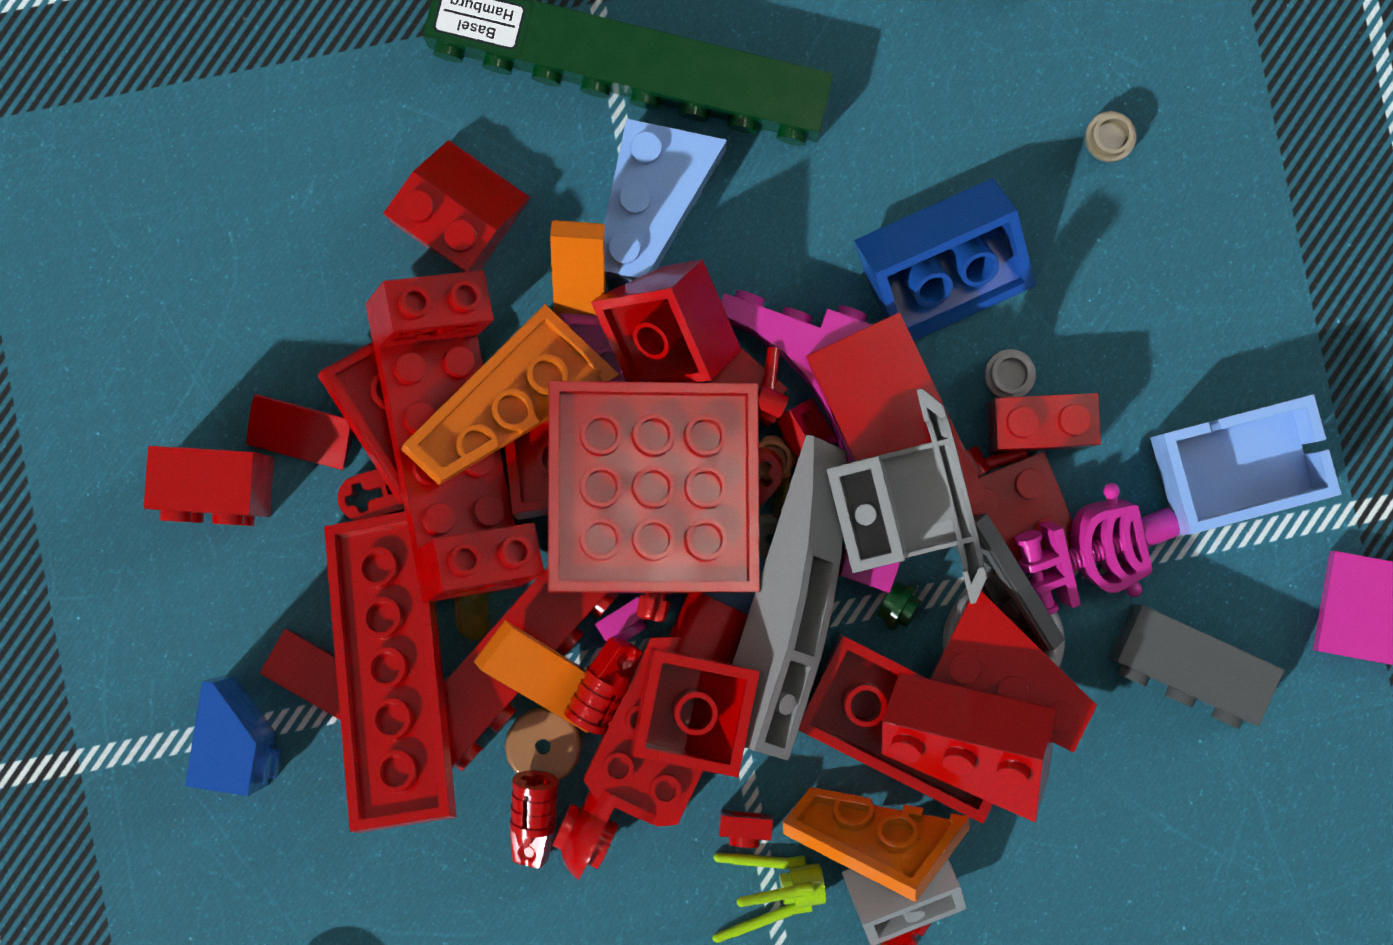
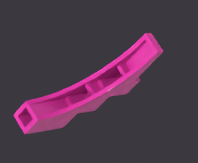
[721,290,900,593]

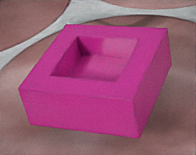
[595,596,647,641]

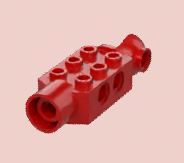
[552,593,748,880]

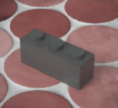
[1108,604,1284,729]

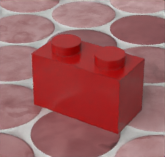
[987,393,1101,453]

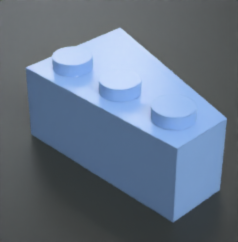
[604,119,727,283]

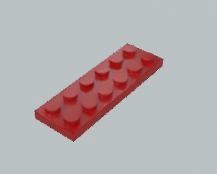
[324,511,457,833]

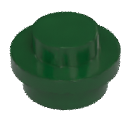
[877,582,922,631]

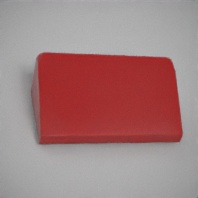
[246,394,354,470]

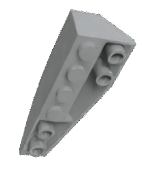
[733,435,846,760]

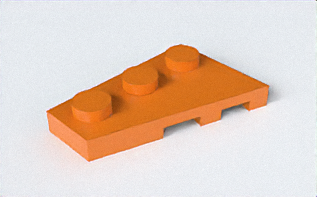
[782,787,970,902]

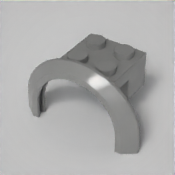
[826,389,987,604]

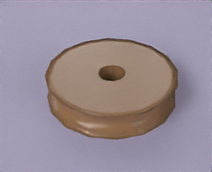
[505,707,582,784]

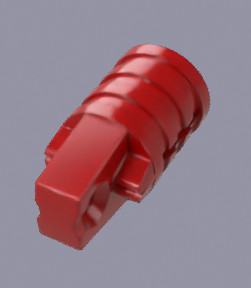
[564,637,642,735]
[509,770,559,869]

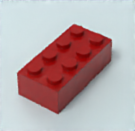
[798,634,993,824]

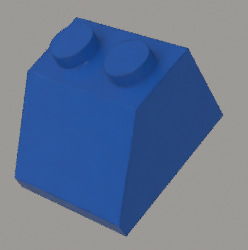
[185,675,282,796]

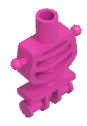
[1015,483,1180,615]

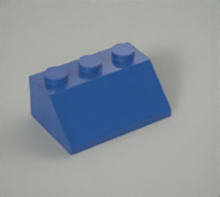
[854,178,1036,341]

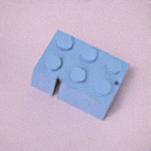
[1150,394,1342,535]

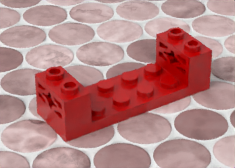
[365,270,544,603]

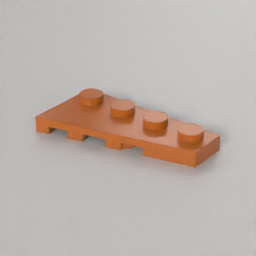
[401,304,619,485]

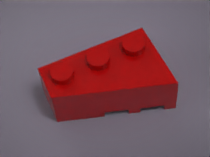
[930,591,1097,753]
[881,673,1057,823]

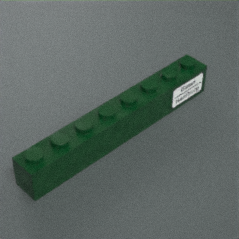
[422,0,834,146]

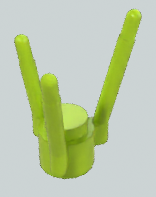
[712,852,826,943]

